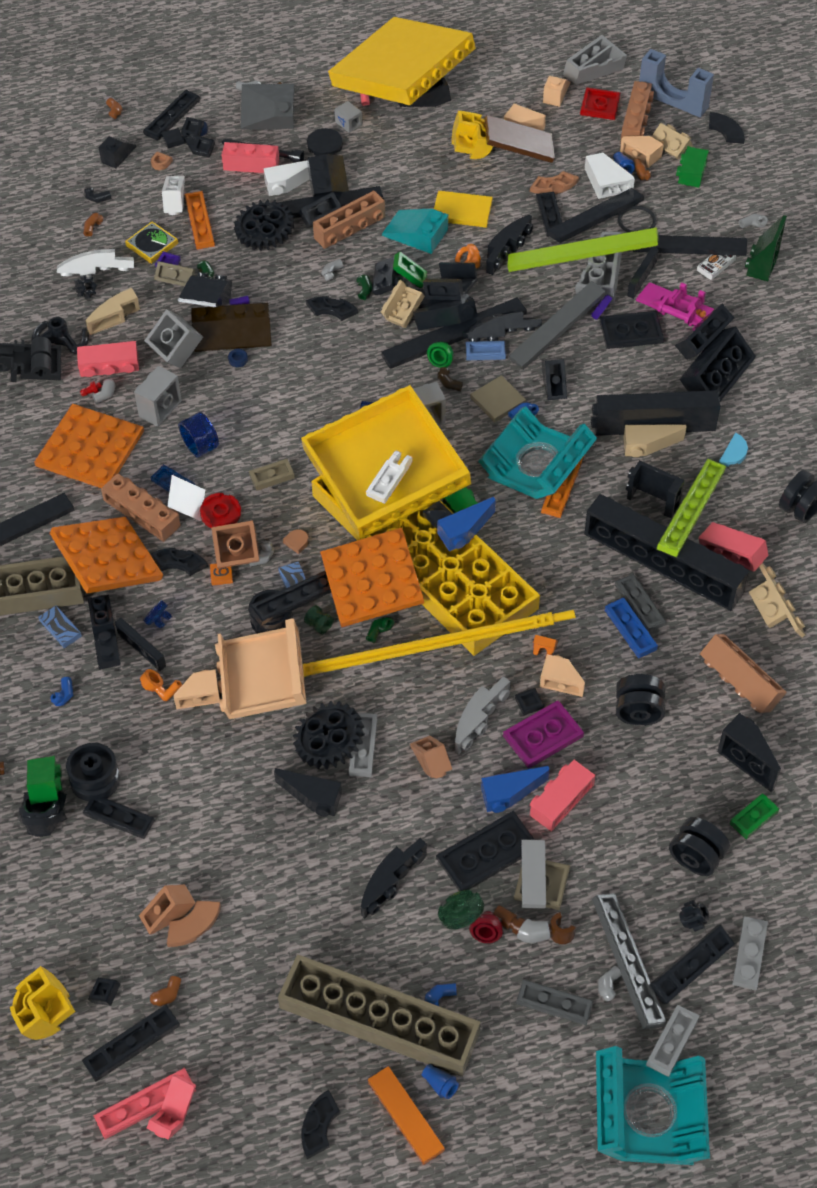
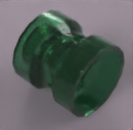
[304,605,334,635]

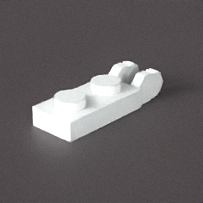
[366,450,412,504]

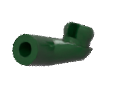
[197,260,214,277]
[356,274,373,301]
[366,617,394,643]

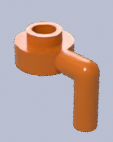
[140,669,182,701]

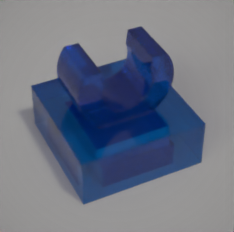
[143,600,172,628]

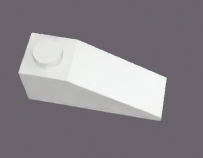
[263,161,310,196]
[162,176,185,215]

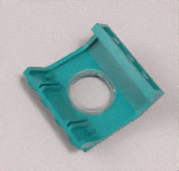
[478,406,597,499]
[596,1046,710,1165]

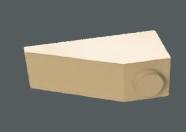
[624,425,686,457]

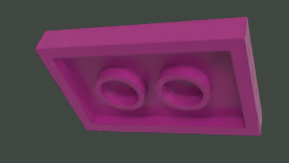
[503,700,584,769]

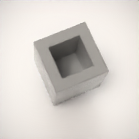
[334,101,362,133]

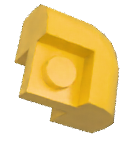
[452,110,493,159]
[10,966,75,1040]

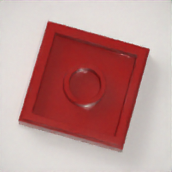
[580,87,621,120]

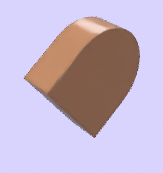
[151,151,173,170]
[283,530,308,554]

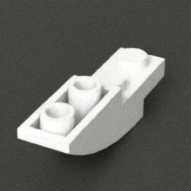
[57,249,134,277]

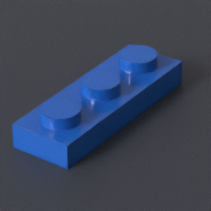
[605,598,658,659]

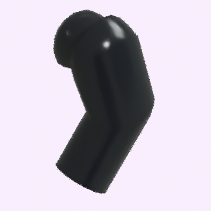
[84,187,112,203]

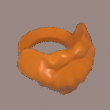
[455,244,481,269]

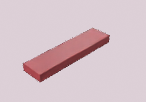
[93,1068,196,1139]

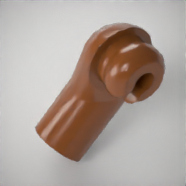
[106,98,123,119]
[633,158,651,181]
[83,213,104,236]
[150,976,182,1006]

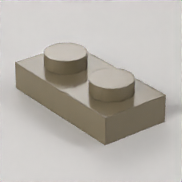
[154,261,195,287]
[249,459,295,491]

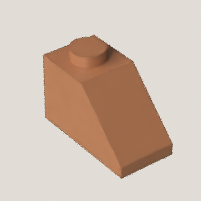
[410,735,452,778]
[139,884,196,935]

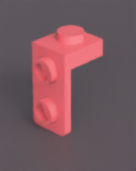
[147,1074,196,1140]

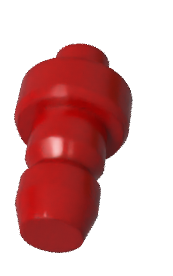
[80,381,102,397]

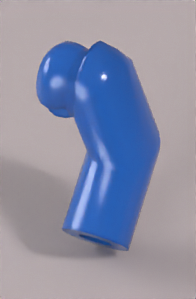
[508,403,539,419]
[51,677,73,706]
[424,983,457,1006]

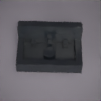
[372,257,403,296]

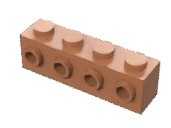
[620,81,654,144]
[313,191,385,249]
[101,474,181,542]
[700,634,787,713]

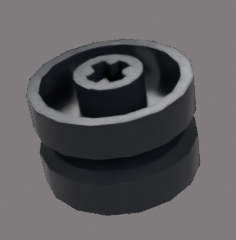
[779,469,817,523]
[616,674,665,726]
[66,743,120,802]
[669,817,730,876]

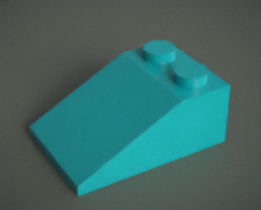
[382,208,448,254]

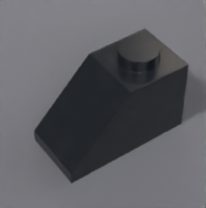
[98,136,136,169]
[541,357,567,401]

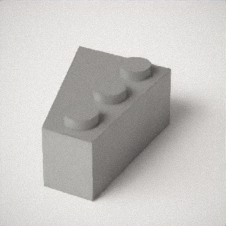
[563,35,627,85]

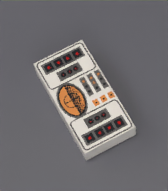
[697,255,736,280]

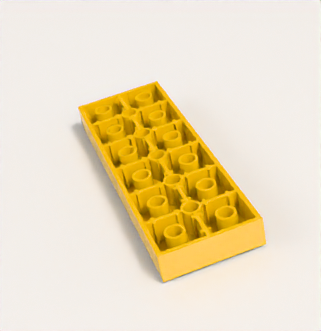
[311,476,540,656]

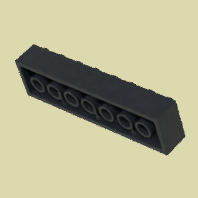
[584,494,749,611]

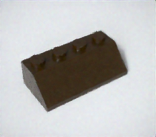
[191,302,272,352]

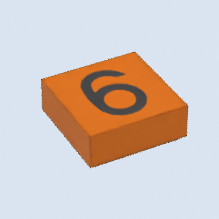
[210,563,233,586]

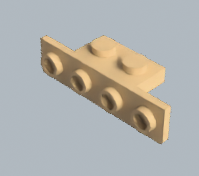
[749,563,805,637]

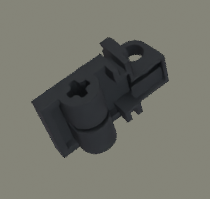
[0,337,61,382]

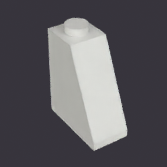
[585,153,635,199]

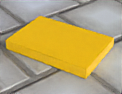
[434,190,492,228]

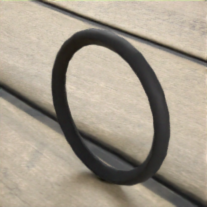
[617,205,657,233]

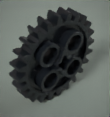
[234,199,294,251]
[293,701,365,770]

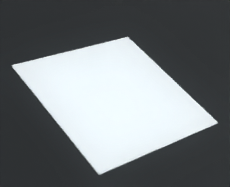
[167,475,205,521]

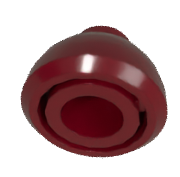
[469,911,503,944]

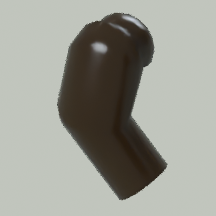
[437,367,463,391]

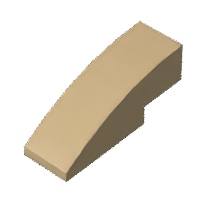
[86,288,140,335]

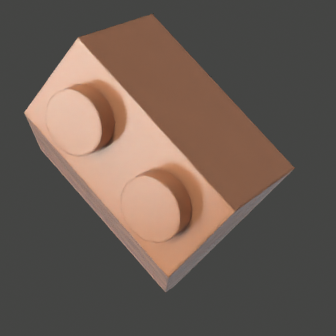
[211,520,260,569]

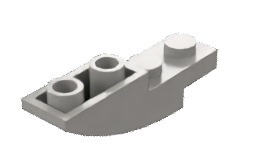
[455,676,510,755]

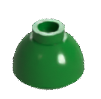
[427,342,454,368]

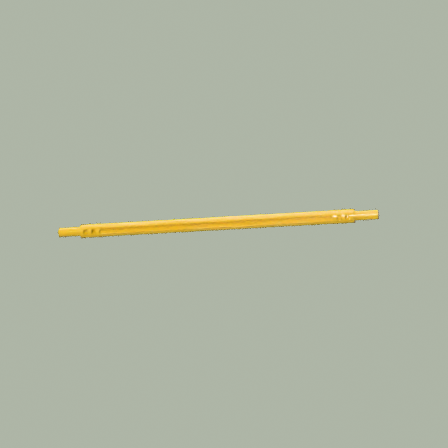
[302,609,576,677]

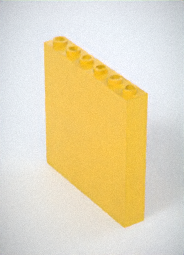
[328,17,476,105]
[301,385,471,539]

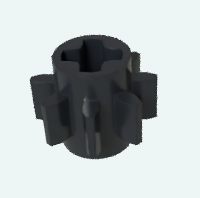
[72,275,98,299]
[679,900,709,932]

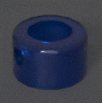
[178,412,219,458]

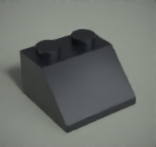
[307,155,349,196]

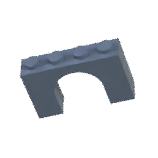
[639,49,714,118]

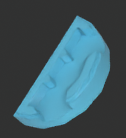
[719,432,748,467]

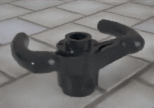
[31,317,89,354]

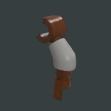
[493,905,576,944]

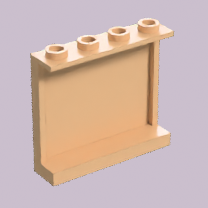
[215,618,307,719]

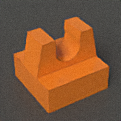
[533,635,558,656]

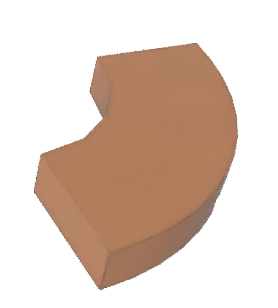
[530,171,579,194]
[167,901,221,947]

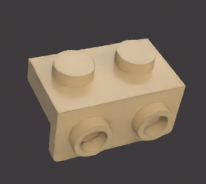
[651,123,693,160]
[381,281,425,328]

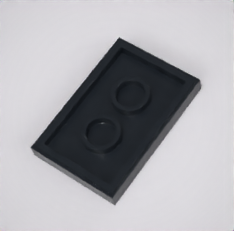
[599,311,664,349]

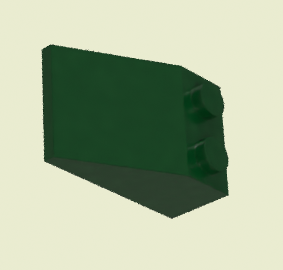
[745,215,787,282]

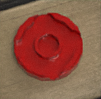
[200,493,241,528]

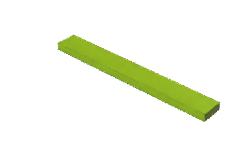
[507,227,658,272]
[657,459,726,557]

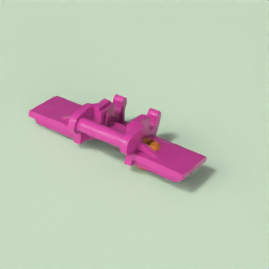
[636,282,714,327]

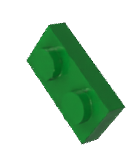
[393,252,427,288]
[730,793,780,840]

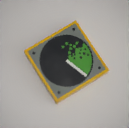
[125,222,178,264]

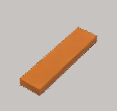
[184,191,215,249]
[541,455,585,518]
[368,1066,445,1165]

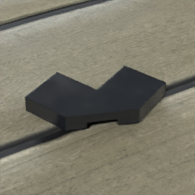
[181,117,215,158]

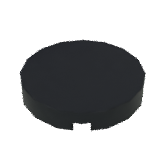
[307,128,343,156]

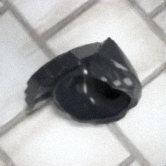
[17,791,67,837]

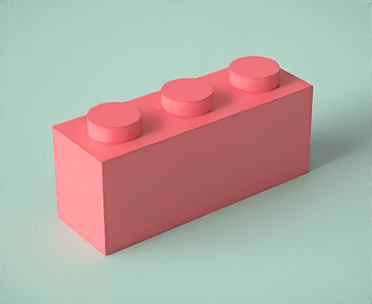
[222,142,280,173]
[77,341,139,377]
[698,522,769,572]
[530,760,596,832]

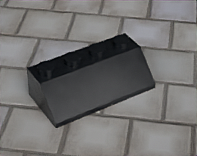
[679,326,756,402]

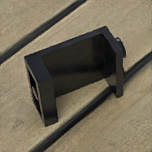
[423,262,478,300]
[626,460,685,518]

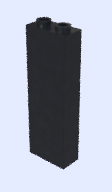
[591,391,721,436]

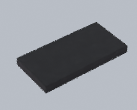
[436,811,535,894]

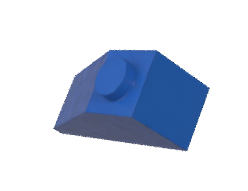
[437,497,496,551]
[481,766,549,813]

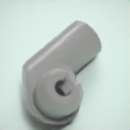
[249,541,274,567]

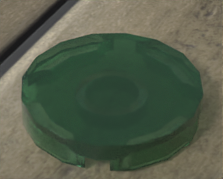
[438,890,485,930]

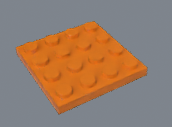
[34,403,144,488]
[50,516,163,594]
[320,528,425,628]

